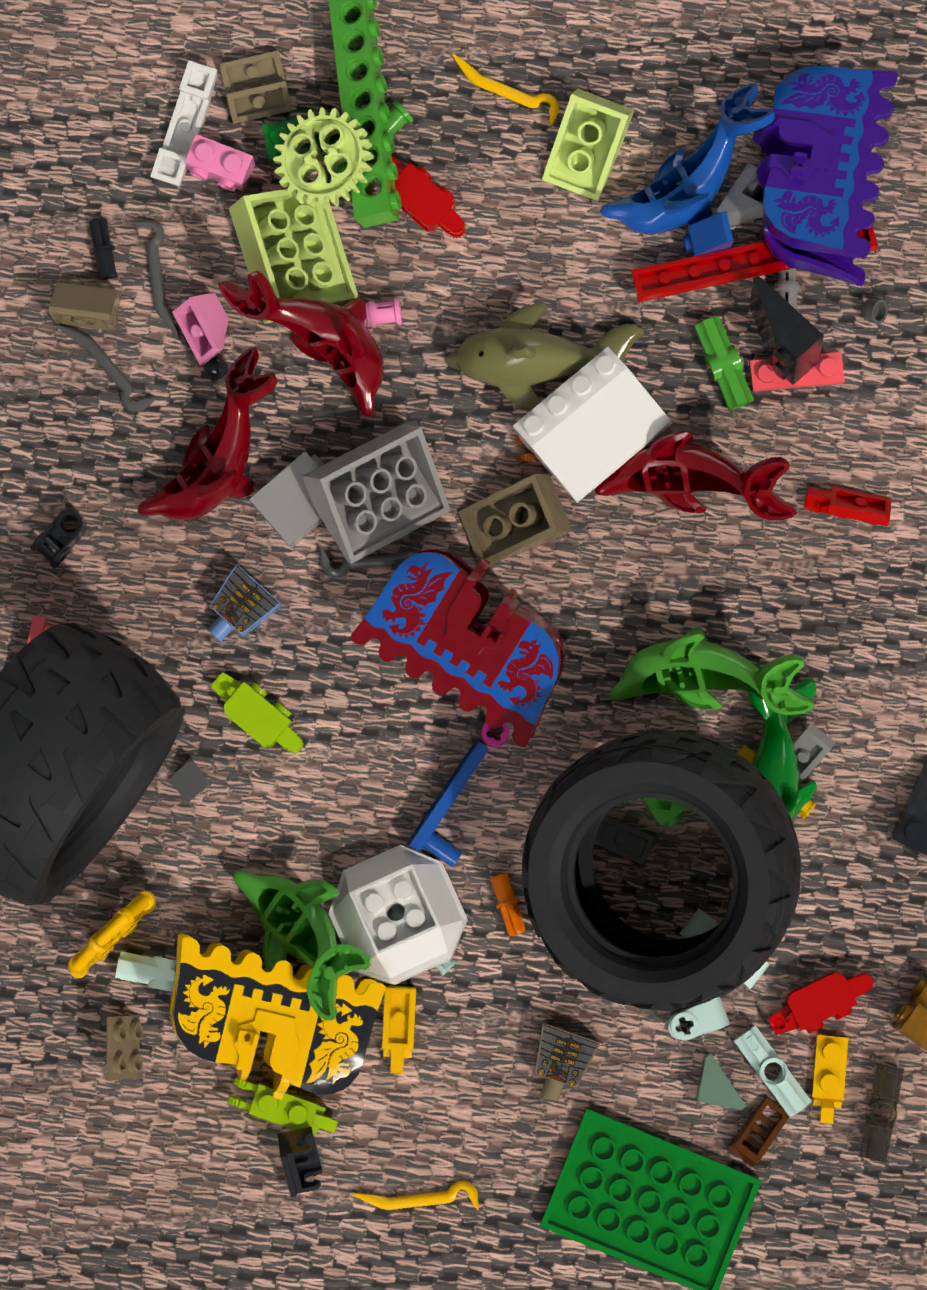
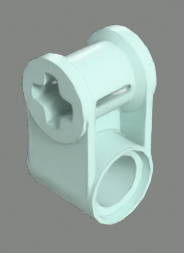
[667,997,731,1040]

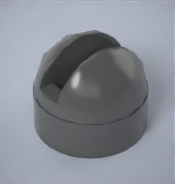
[861,298,888,324]

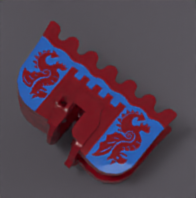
[350,549,566,747]

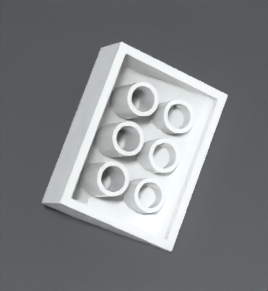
[513,347,672,503]

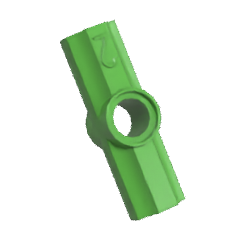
[694,316,754,411]

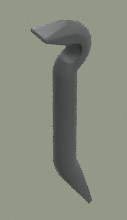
[133,220,179,337]
[56,324,156,412]
[320,549,417,578]

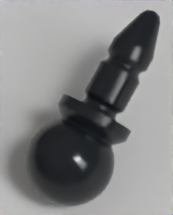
[182,333,228,380]

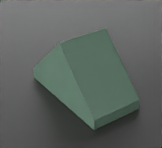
[696,1053,747,1110]

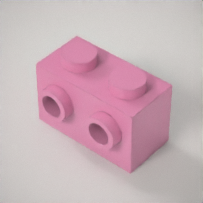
[185,134,255,192]

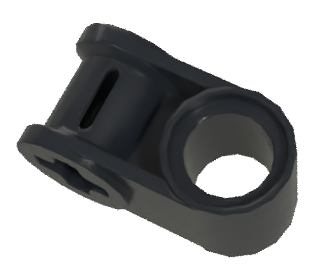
[30,510,87,569]

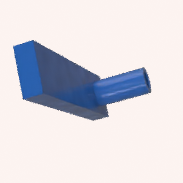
[406,741,489,867]

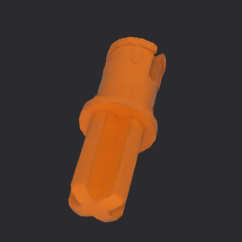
[490,873,525,936]

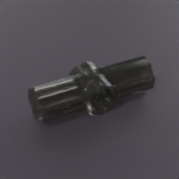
[859,1063,904,1162]

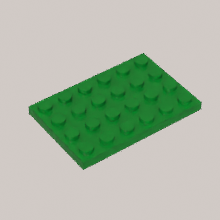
[539,1108,762,1290]

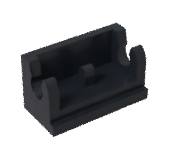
[277,1127,323,1197]

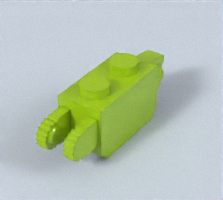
[211,672,304,754]
[227,1077,339,1135]

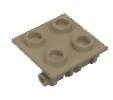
[106,1015,143,1081]

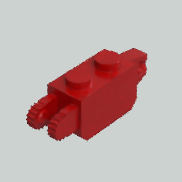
[392,156,466,239]
[767,972,874,1035]

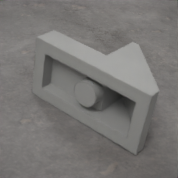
[715,163,763,226]
[793,723,836,785]

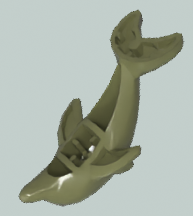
[445,303,644,411]

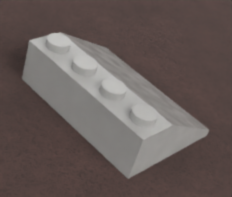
[302,424,451,564]

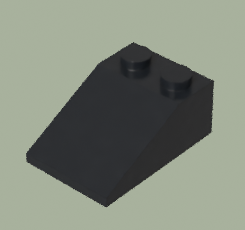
[750,275,824,385]
[889,759,927,859]

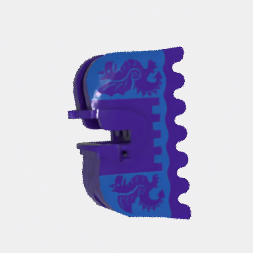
[752,66,898,287]

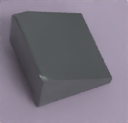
[169,759,212,803]

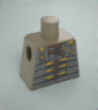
[534,1023,600,1101]

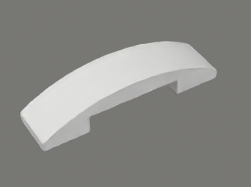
[150,60,218,187]

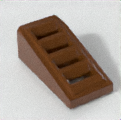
[727,1096,789,1167]

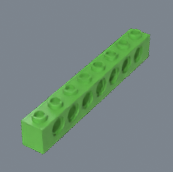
[328,0,402,228]

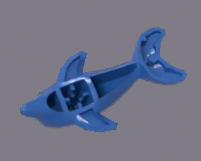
[600,83,775,235]

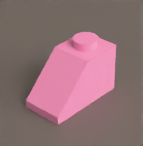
[172,293,229,365]

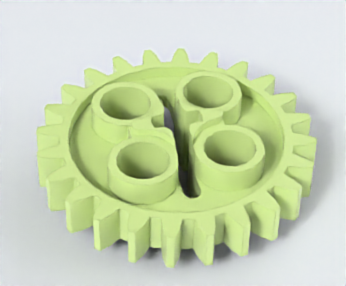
[273,107,374,209]

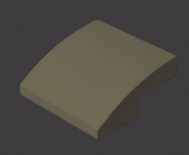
[219,50,292,124]

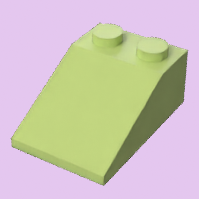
[542,89,634,201]

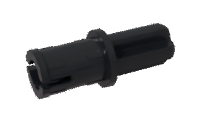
[89,218,118,280]

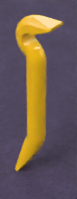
[452,54,559,127]
[352,1180,479,1210]

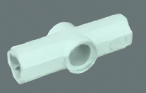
[115,951,176,992]
[733,1025,812,1118]

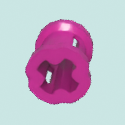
[481,722,509,748]

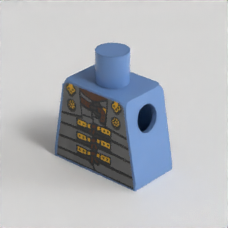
[207,565,282,642]

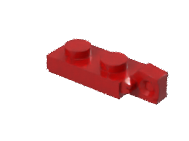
[804,486,892,526]

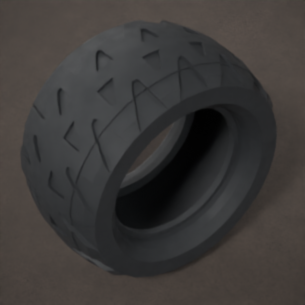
[0,623,183,905]
[522,731,801,1010]

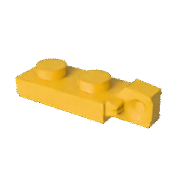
[382,986,416,1074]
[811,1035,849,1124]

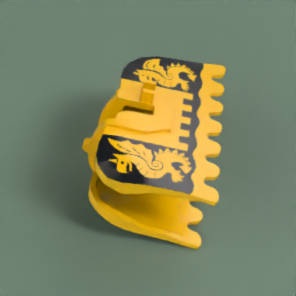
[169,934,386,1100]

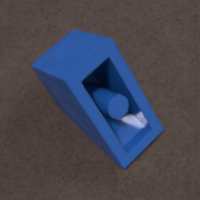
[683,211,733,257]

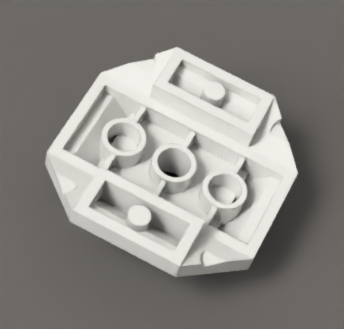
[328,845,468,985]

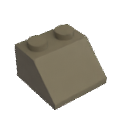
[48,279,121,331]

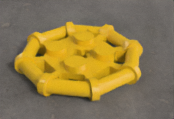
[68,891,156,978]

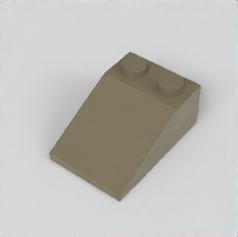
[458,474,572,565]

